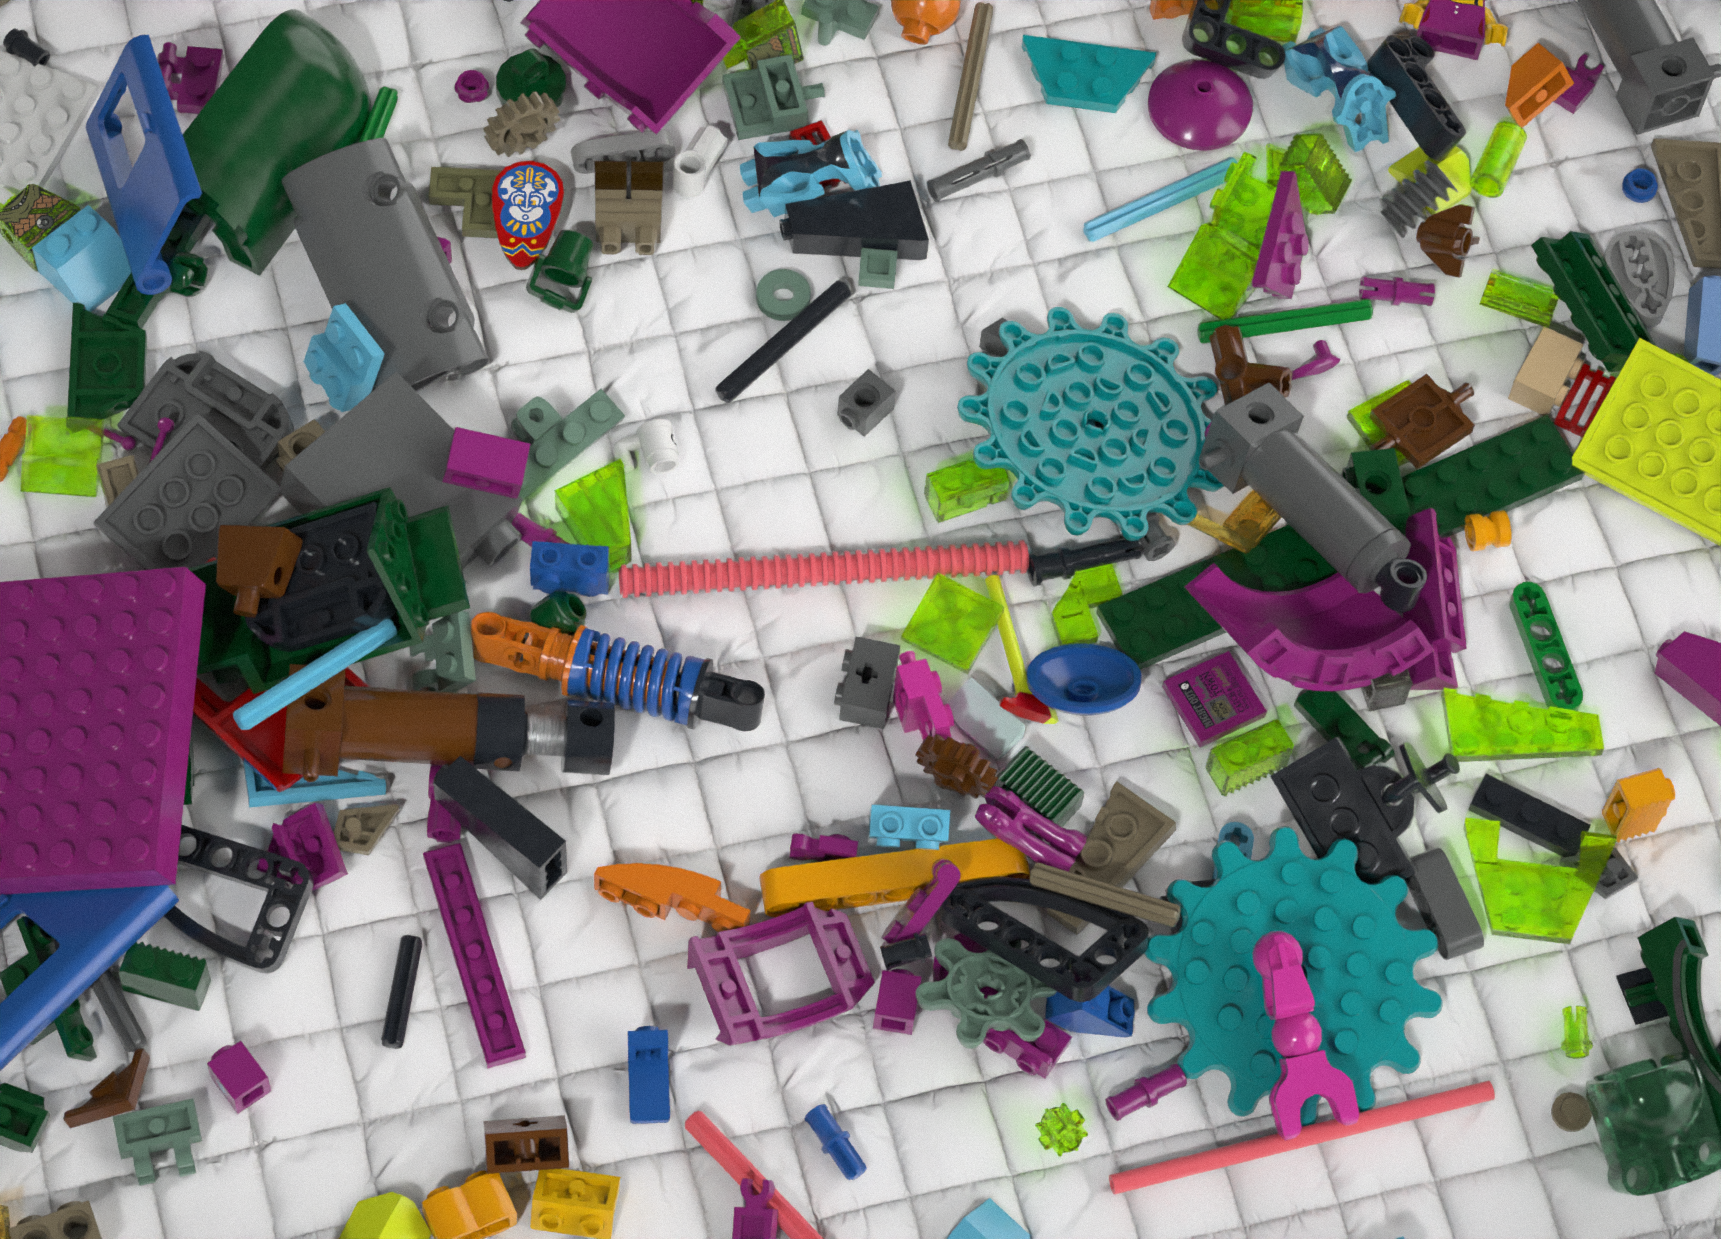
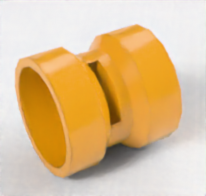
[1464,510,1512,552]

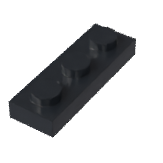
[1468,773,1591,858]

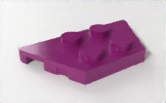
[1252,171,1309,299]

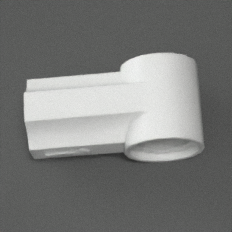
[673,125,727,197]

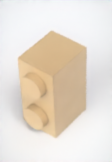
[1508,326,1584,416]

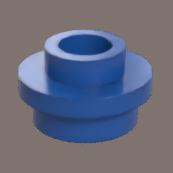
[1622,168,1658,203]

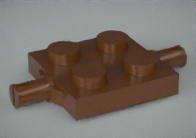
[1369,374,1475,469]

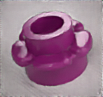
[454,70,489,103]

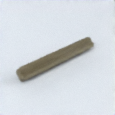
[1030,863,1181,927]

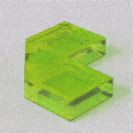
[1051,563,1123,646]

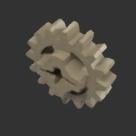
[483,92,560,157]

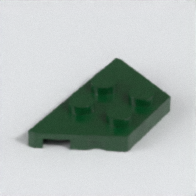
[67,303,148,433]

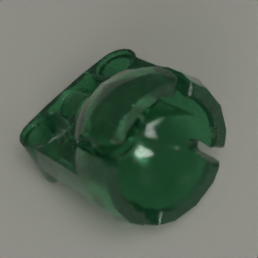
[1585,1052,1721,1196]

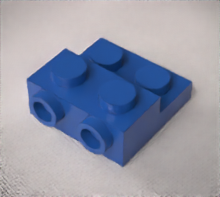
[530,541,610,597]

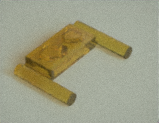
[1186,490,1282,554]

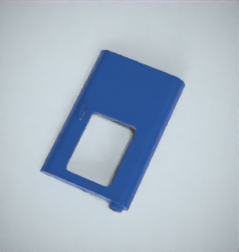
[85,35,202,295]
[0,885,179,1071]

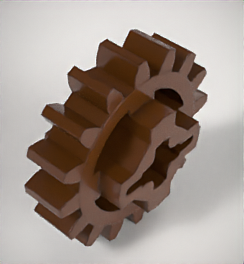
[915,734,998,799]

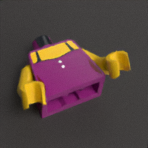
[1398,0,1508,61]

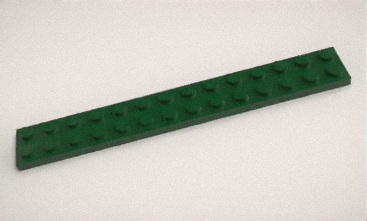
[1096,415,1585,670]

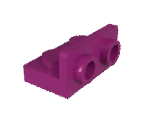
[983,1018,1072,1079]

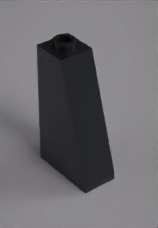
[779,180,929,260]
[433,756,567,900]

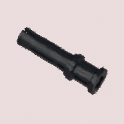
[1027,538,1141,587]

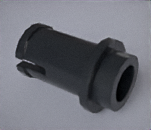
[3,28,50,67]
[880,932,932,971]

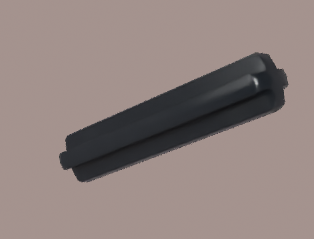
[381,935,422,1049]

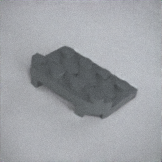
[117,350,294,472]

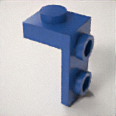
[627,1026,670,1124]

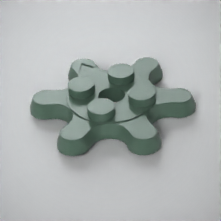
[916,938,1057,1049]

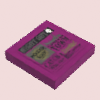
[1162,651,1267,748]

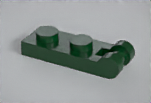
[1294,690,1395,770]

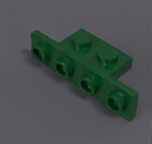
[0,916,97,1062]

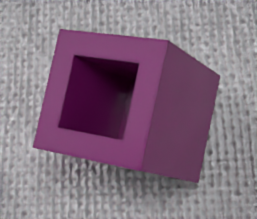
[873,969,922,1035]
[207,1041,271,1114]

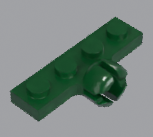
[105,205,210,329]

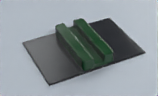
[1616,967,1669,1025]

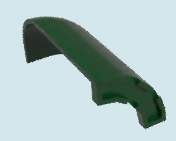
[182,9,372,276]

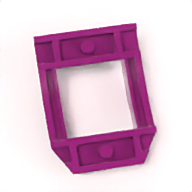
[687,902,875,1046]

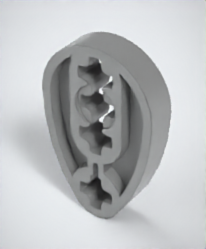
[1603,231,1674,328]

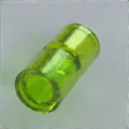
[1470,121,1527,198]

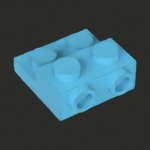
[303,303,385,412]
[869,805,950,850]

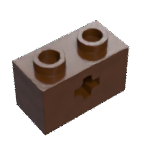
[483,1115,569,1174]

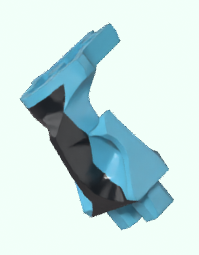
[740,130,882,218]

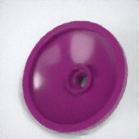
[1147,60,1253,151]

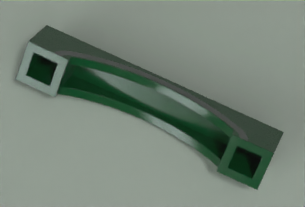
[1637,916,1721,1147]

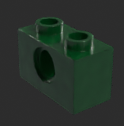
[1342,448,1410,531]

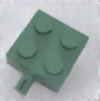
[722,55,825,140]

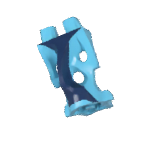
[1281,26,1396,152]

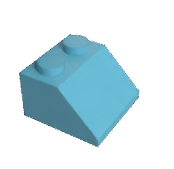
[32,205,131,312]

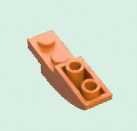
[594,863,750,932]

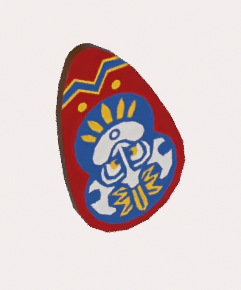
[492,161,564,270]

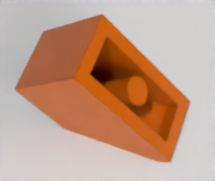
[1505,43,1574,129]

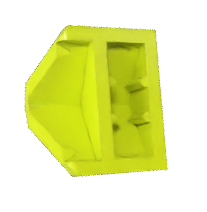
[1388,146,1471,215]
[339,1192,432,1239]

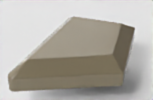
[333,804,399,856]

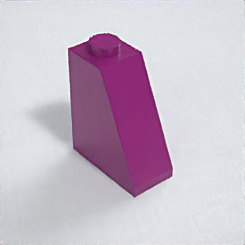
[1654,631,1721,726]

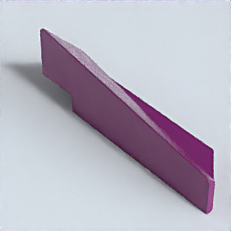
[1400,508,1467,690]

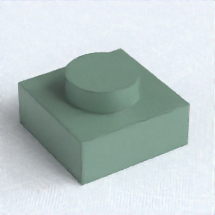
[858,248,898,289]

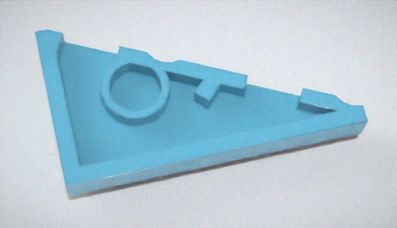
[243,761,386,808]

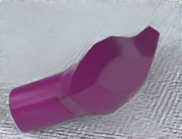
[1291,340,1341,381]

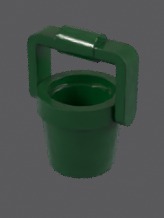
[526,230,593,313]

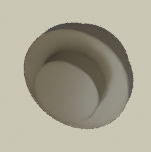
[1551,1092,1592,1132]

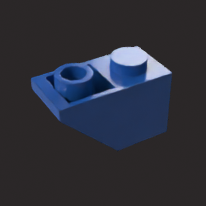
[1045,981,1135,1038]

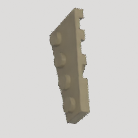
[1651,139,1721,269]
[1047,781,1176,935]

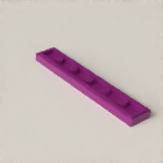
[423,842,526,1069]

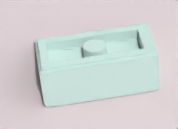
[947,678,1025,761]

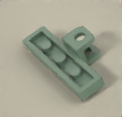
[511,389,625,502]

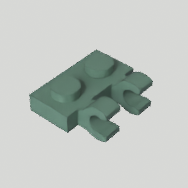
[409,611,476,693]
[112,1098,202,1186]

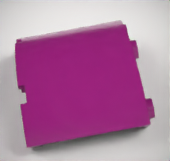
[520,0,741,135]
[1184,563,1434,691]

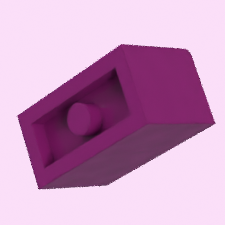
[442,427,530,499]

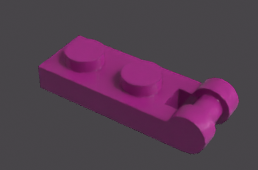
[881,858,960,946]

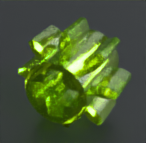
[1035,1103,1088,1157]

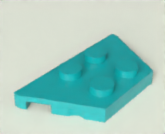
[1021,35,1156,113]

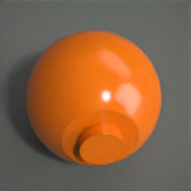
[891,0,961,45]

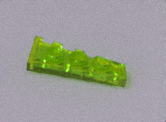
[1441,687,1604,762]

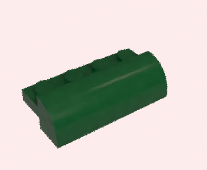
[1531,231,1657,372]

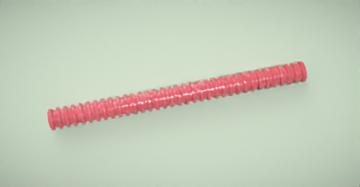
[619,540,1029,598]

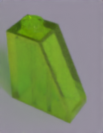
[554,459,632,574]

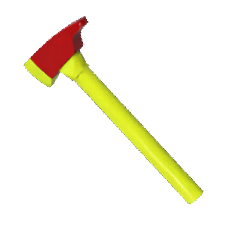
[985,575,1059,724]

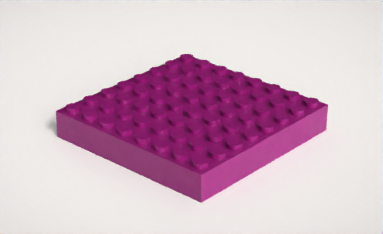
[0,567,206,895]

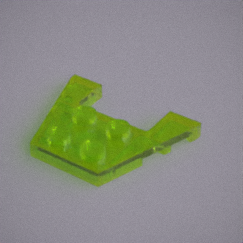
[1463,817,1617,944]

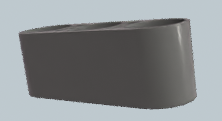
[1404,847,1484,960]

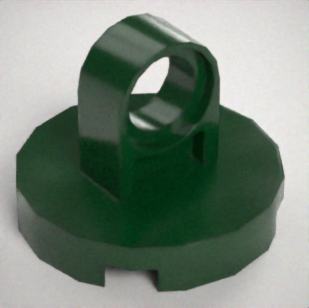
[496,48,566,108]

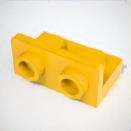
[530,1169,621,1239]

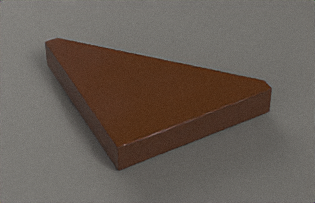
[63,1048,150,1128]

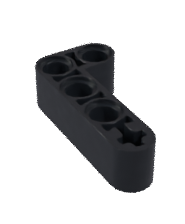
[1367,35,1466,161]

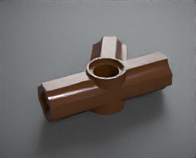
[1209,325,1292,405]

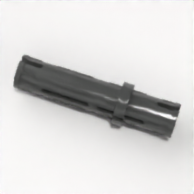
[926,139,1031,202]

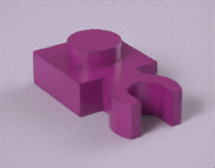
[1553,54,1604,114]
[789,833,859,862]
[732,1178,778,1239]

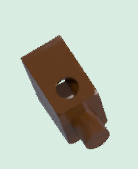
[216,525,303,617]

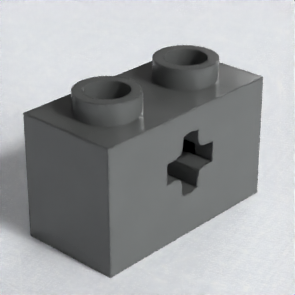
[834,636,901,729]

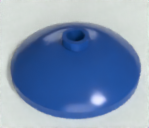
[1026,644,1142,716]

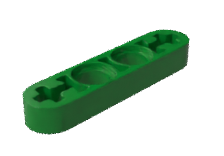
[1509,582,1583,718]

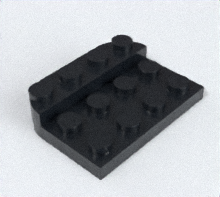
[245,502,396,652]

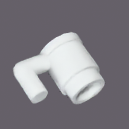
[614,419,679,474]

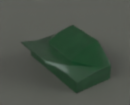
[0,1083,50,1153]

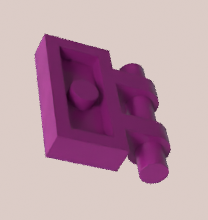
[157,42,224,114]

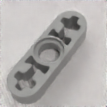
[570,129,676,174]

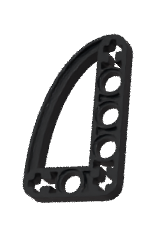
[164,825,314,974]
[940,877,1149,1002]

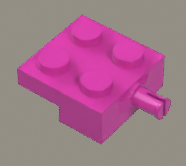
[893,651,954,740]

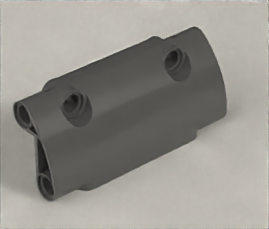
[281,138,489,392]

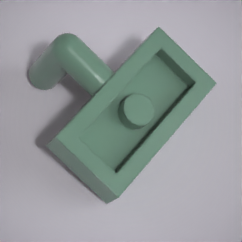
[801,0,880,46]

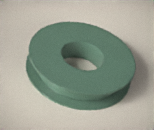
[756,269,811,321]

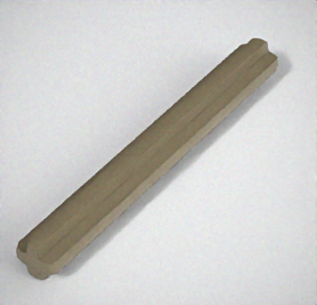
[948,2,993,151]

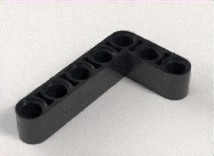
[1182,0,1285,79]

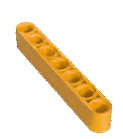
[759,838,1030,918]

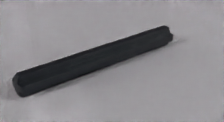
[715,280,852,403]

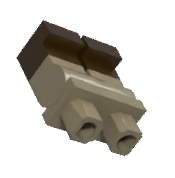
[594,161,664,255]

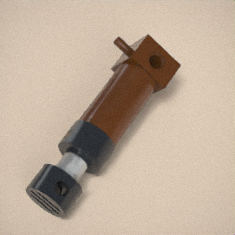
[283,664,615,782]

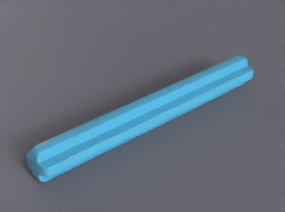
[1083,157,1241,242]
[233,618,397,730]

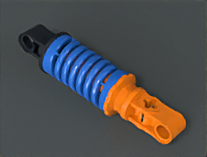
[471,612,765,732]

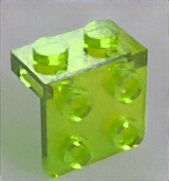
[1209,151,1302,250]

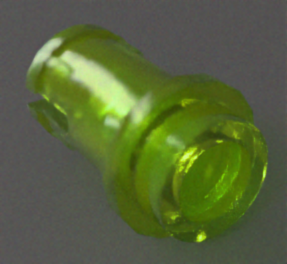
[1561,1006,1593,1059]

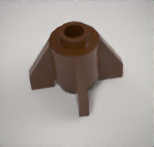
[1416,204,1480,278]

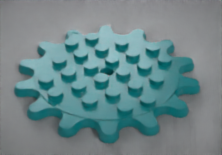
[957,307,1224,541]
[1144,826,1443,1127]

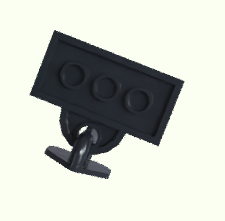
[1270,737,1460,884]

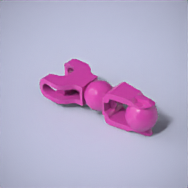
[1253,931,1359,1141]

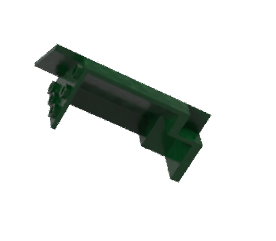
[188,487,470,694]

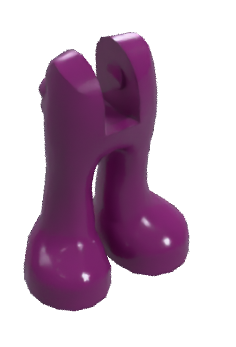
[975,786,1087,871]

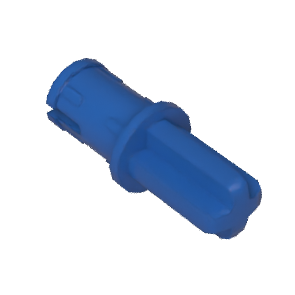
[804,1104,867,1180]

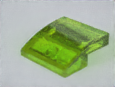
[1479,268,1559,328]
[20,414,105,497]

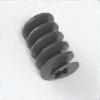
[1379,160,1458,239]

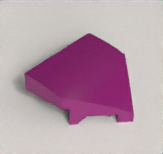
[256,802,348,891]

